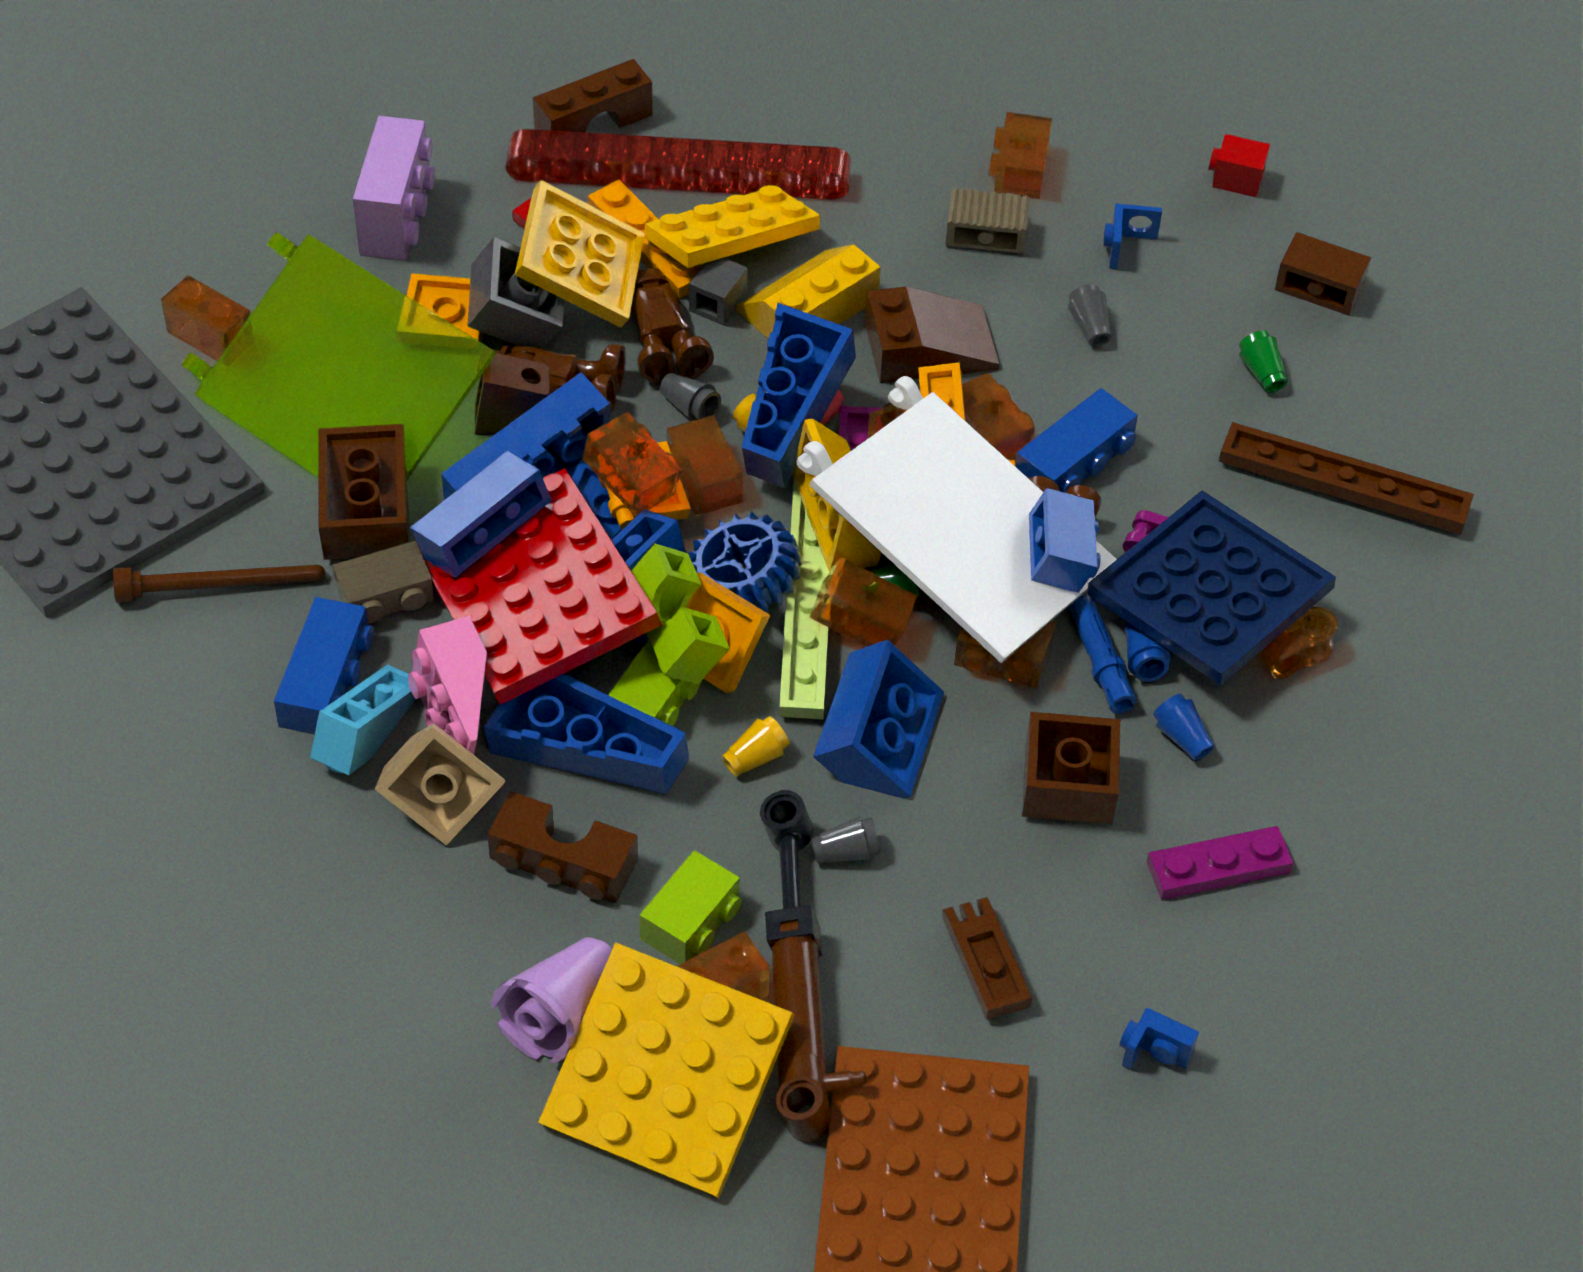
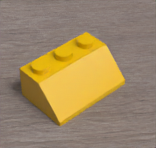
[736,244,881,339]
[792,418,882,573]

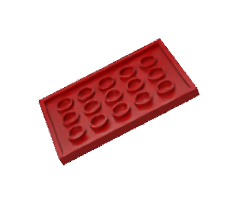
[415,468,662,705]

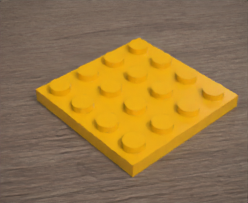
[538,942,795,1198]

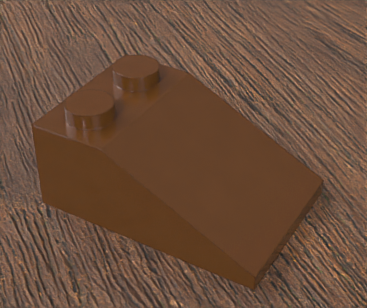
[865,286,999,383]
[318,424,410,560]

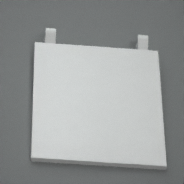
[796,376,1117,663]

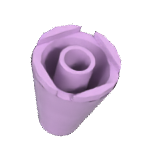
[491,937,612,1063]

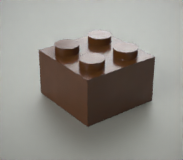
[1022,712,1121,824]

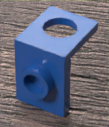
[1103,203,1162,269]

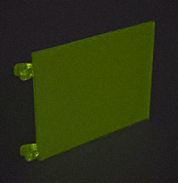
[182,232,496,480]

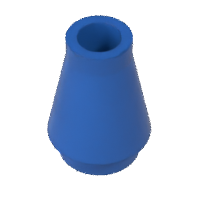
[1124,622,1170,682]
[1153,693,1215,761]

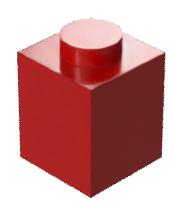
[1208,134,1271,198]

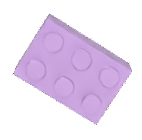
[353,115,435,261]

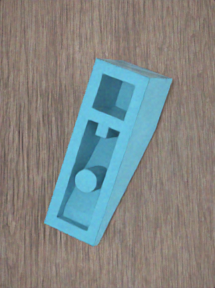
[310,664,416,775]

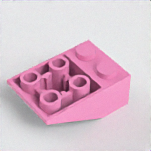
[408,616,487,755]

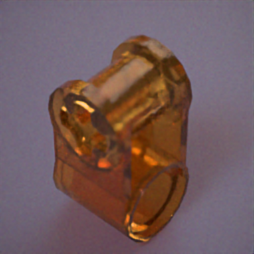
[1257,606,1338,679]

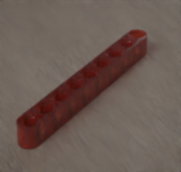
[505,129,851,200]

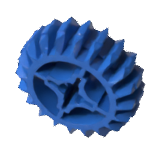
[688,512,802,613]

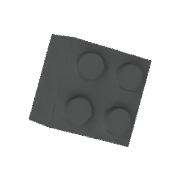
[467,237,564,349]

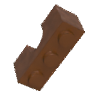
[533,59,653,155]
[487,791,638,903]

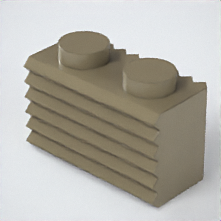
[945,188,1030,254]
[332,541,434,623]

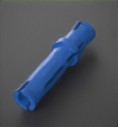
[1068,595,1137,714]

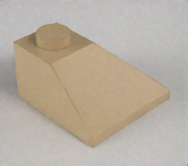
[375,723,505,846]

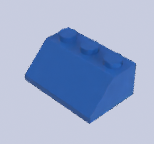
[813,640,944,799]

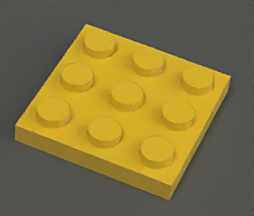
[515,180,645,328]

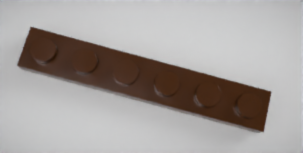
[1218,422,1474,535]

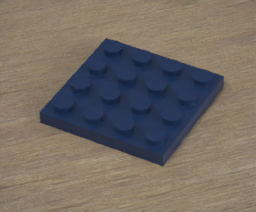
[1088,490,1336,685]

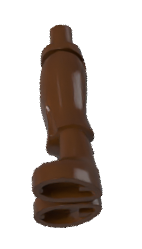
[631,268,714,385]
[478,344,626,413]

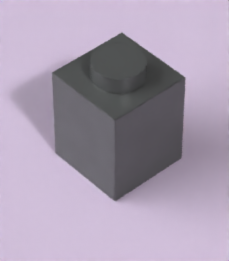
[689,258,748,326]

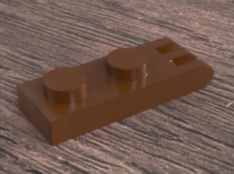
[942,897,1032,1020]

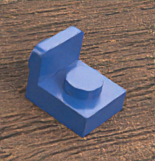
[1119,1007,1199,1070]

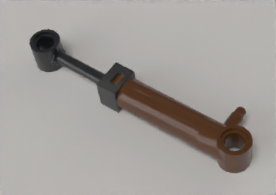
[760,790,866,1142]

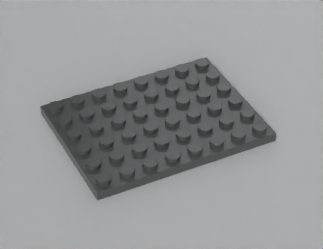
[0,287,265,618]

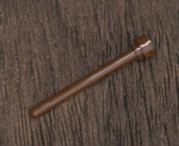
[113,564,325,603]

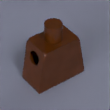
[475,351,559,435]

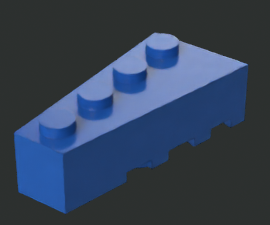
[742,303,856,488]
[441,372,611,500]
[484,674,689,794]

